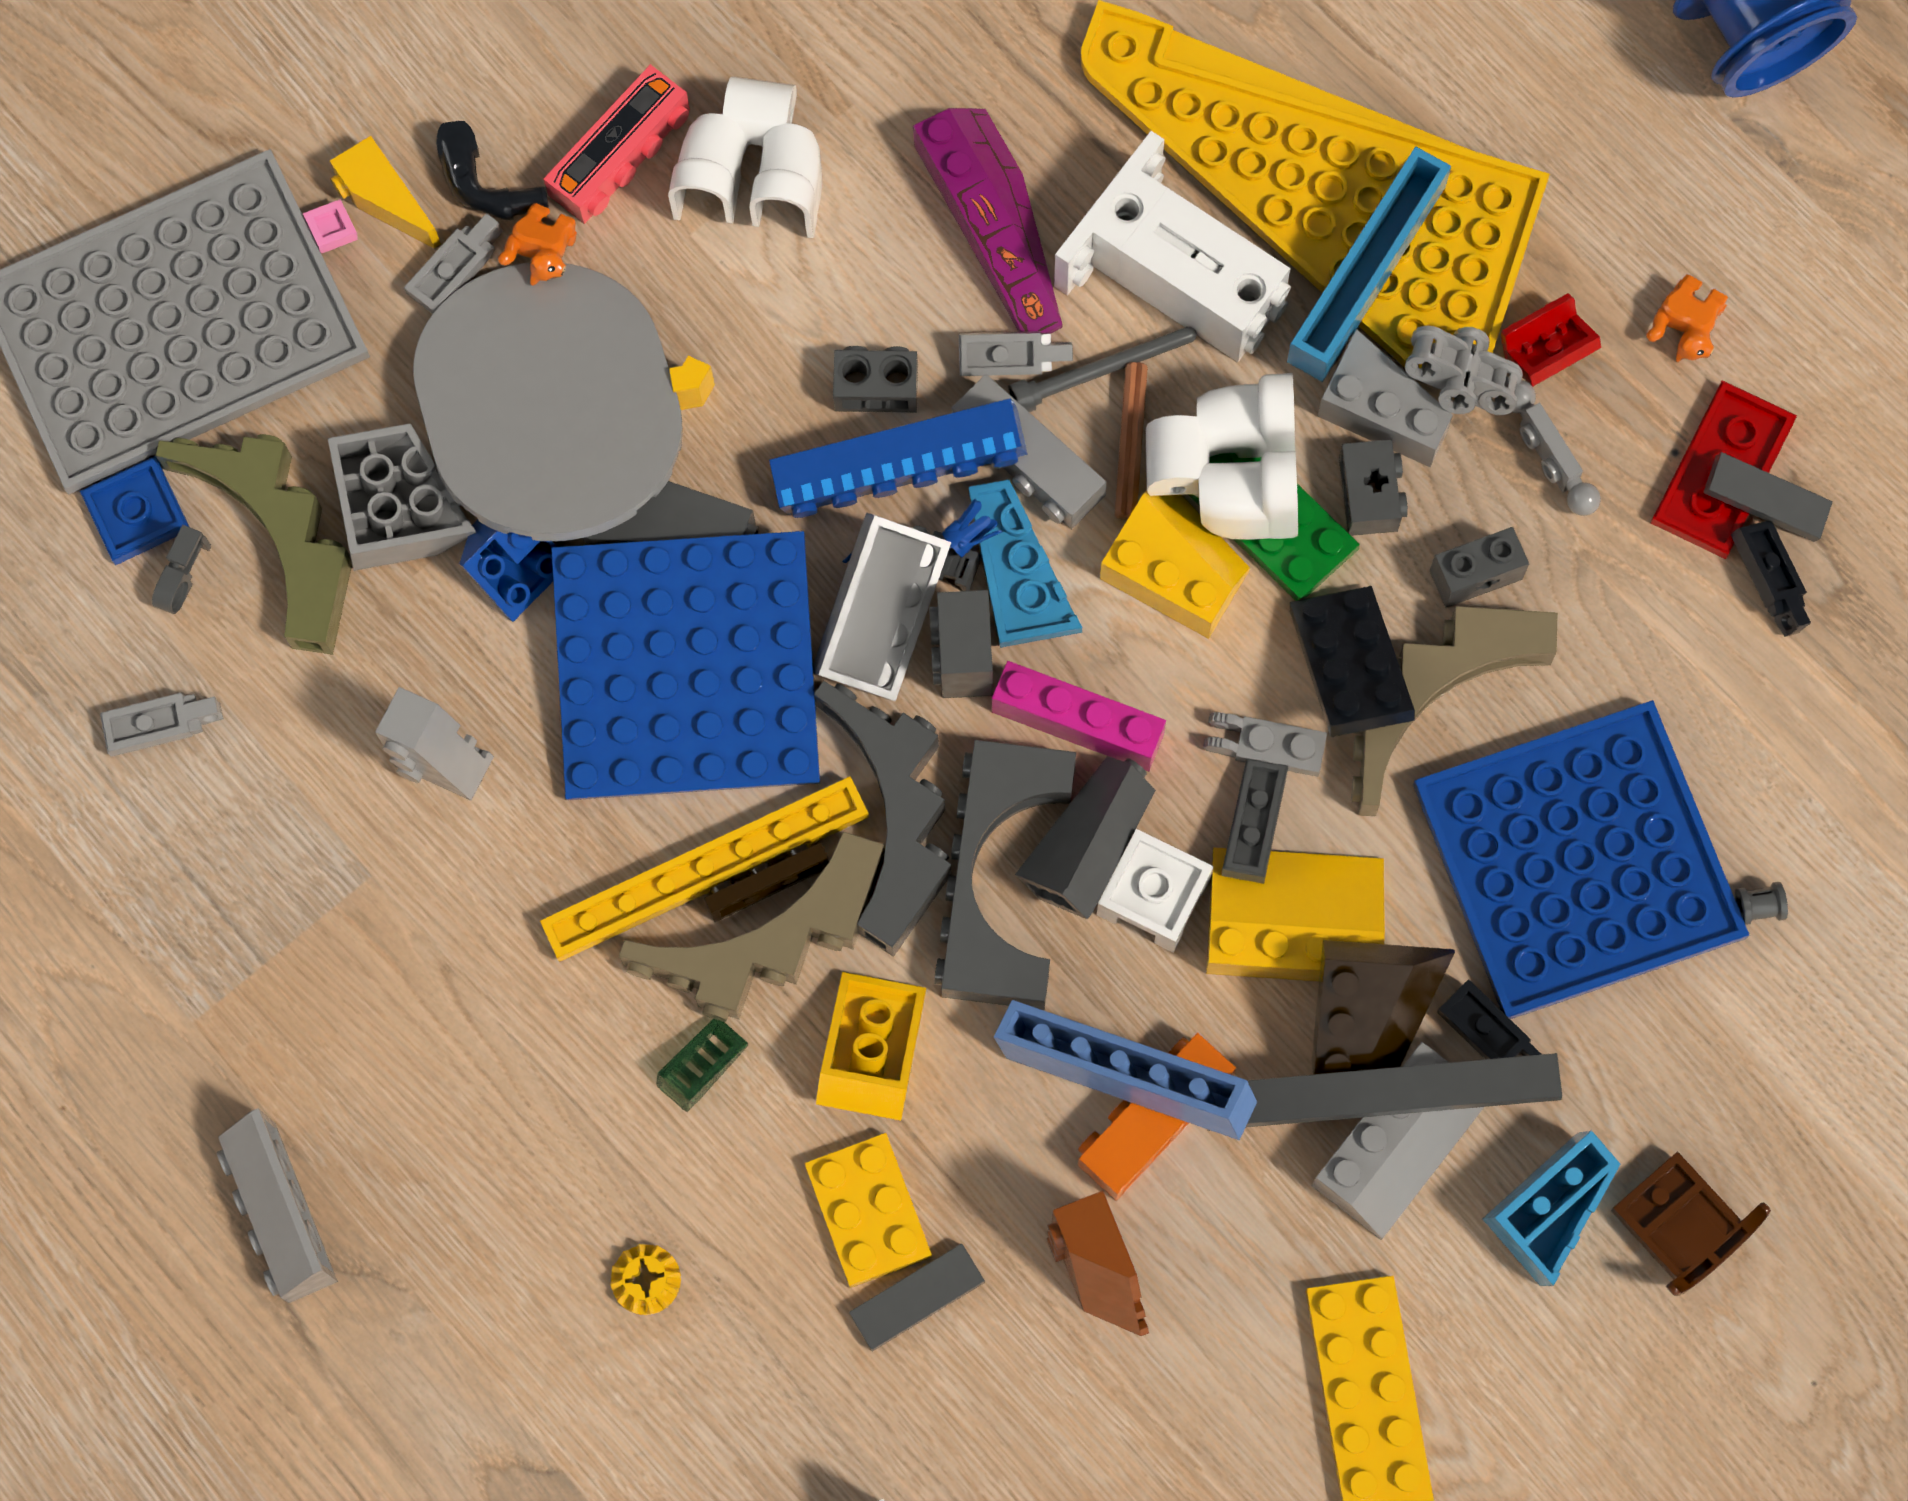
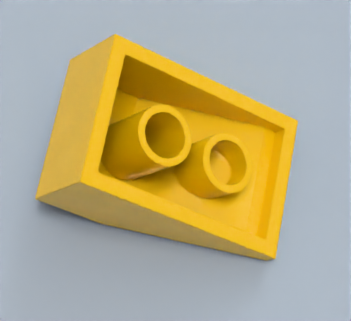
[816,972,926,1121]

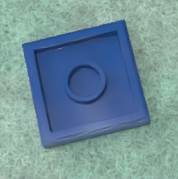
[80,456,190,565]

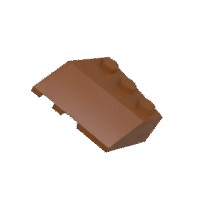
[1047,1190,1149,1336]

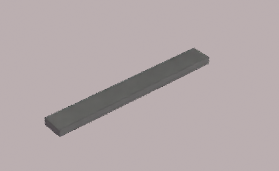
[1207,1053,1562,1131]

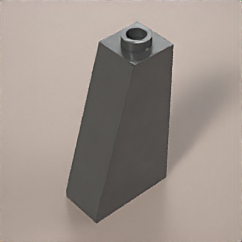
[583,481,759,545]
[1015,756,1156,919]

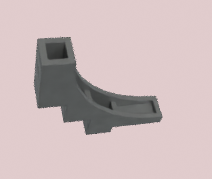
[814,681,952,957]

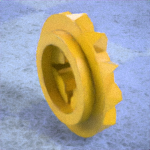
[610,1244,681,1315]

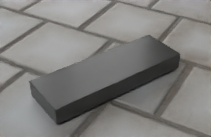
[1703,452,1833,542]
[1222,759,1288,884]
[849,1244,985,1352]

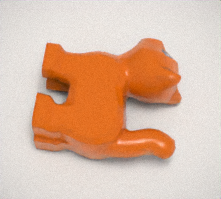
[498,203,577,286]
[1646,274,1728,362]

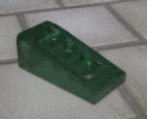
[656,1019,748,1112]

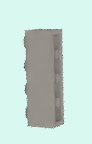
[951,374,1107,530]

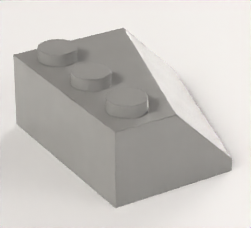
[328,423,476,571]

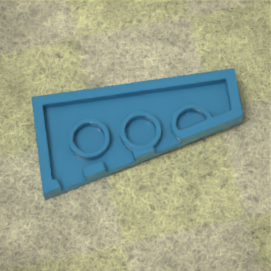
[968,480,1082,648]

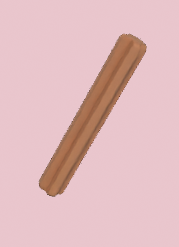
[1114,362,1148,520]

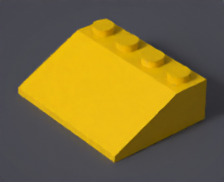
[1206,847,1385,982]

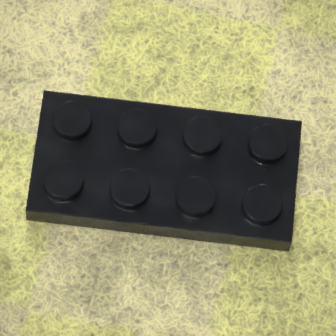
[1290,586,1415,737]

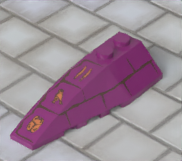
[913,108,1063,333]

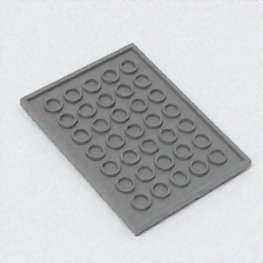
[0,149,370,495]

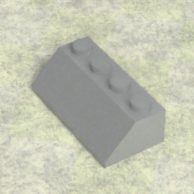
[1312,1042,1484,1240]
[217,1108,338,1303]

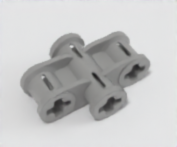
[1405,326,1523,415]

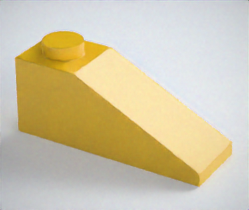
[330,136,441,249]

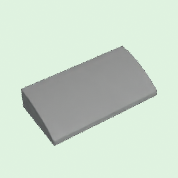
[813,513,951,701]

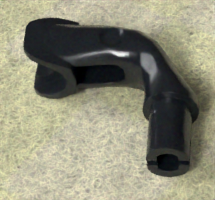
[436,121,549,220]

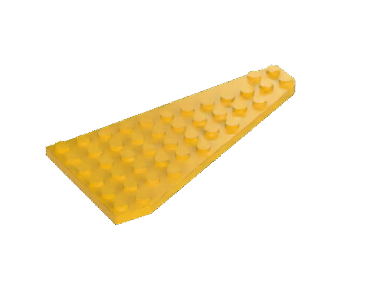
[1081,0,1550,368]

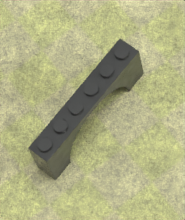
[934,740,1076,1010]

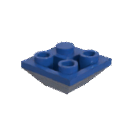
[459,519,556,622]

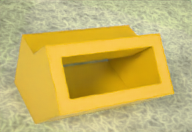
[669,355,715,410]

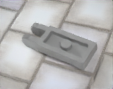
[1203,712,1327,777]

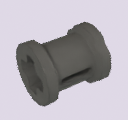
[1735,882,1788,925]

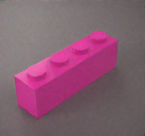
[992,660,1166,772]

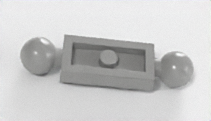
[1513,380,1601,516]

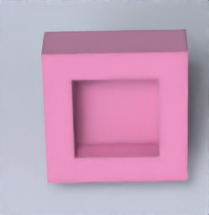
[303,199,358,254]

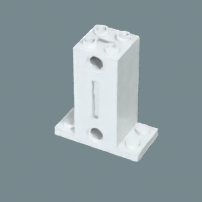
[1054,131,1291,362]

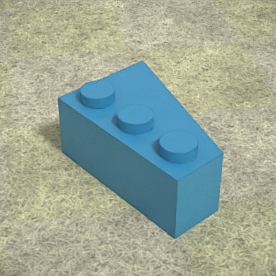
[1482,1130,1621,1286]

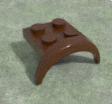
[1611,1151,1771,1296]

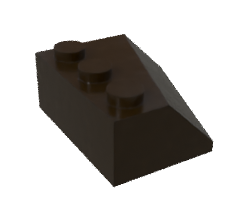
[1312,940,1455,1075]

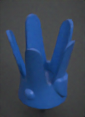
[941,499,1003,558]

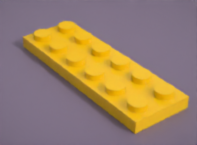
[1305,1275,1434,1501]

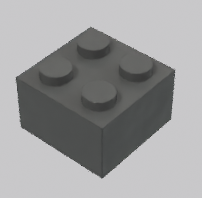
[929,590,993,698]

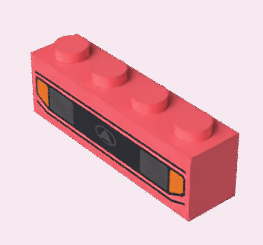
[543,64,690,224]

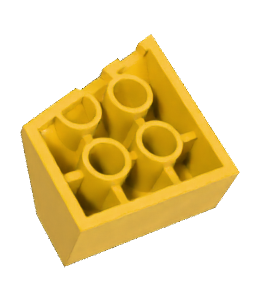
[1100,490,1250,639]

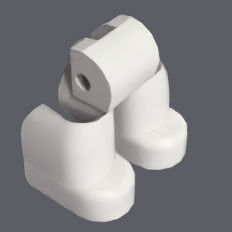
[668,76,822,238]
[1146,373,1298,539]

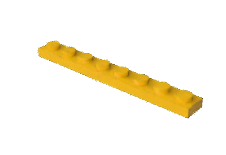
[540,776,869,962]

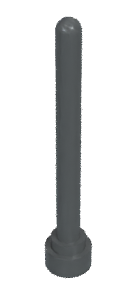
[1008,327,1196,412]

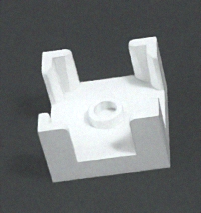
[1097,829,1214,953]

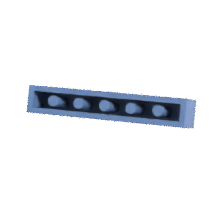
[994,1000,1257,1140]

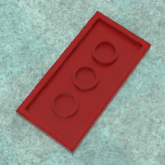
[1650,380,1797,559]

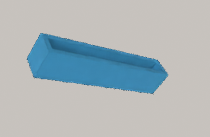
[1287,146,1451,382]

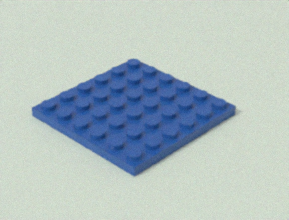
[552,531,820,800]
[1413,700,1749,1019]

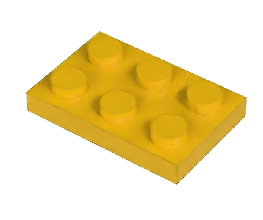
[804,1133,932,1288]

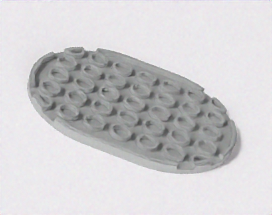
[413,263,683,541]

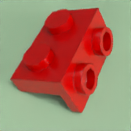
[1501,293,1601,387]

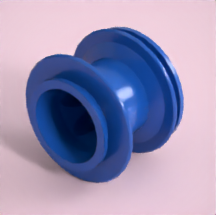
[1673,0,1857,98]

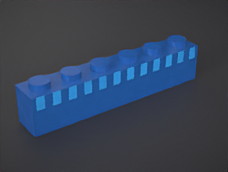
[769,398,1028,518]

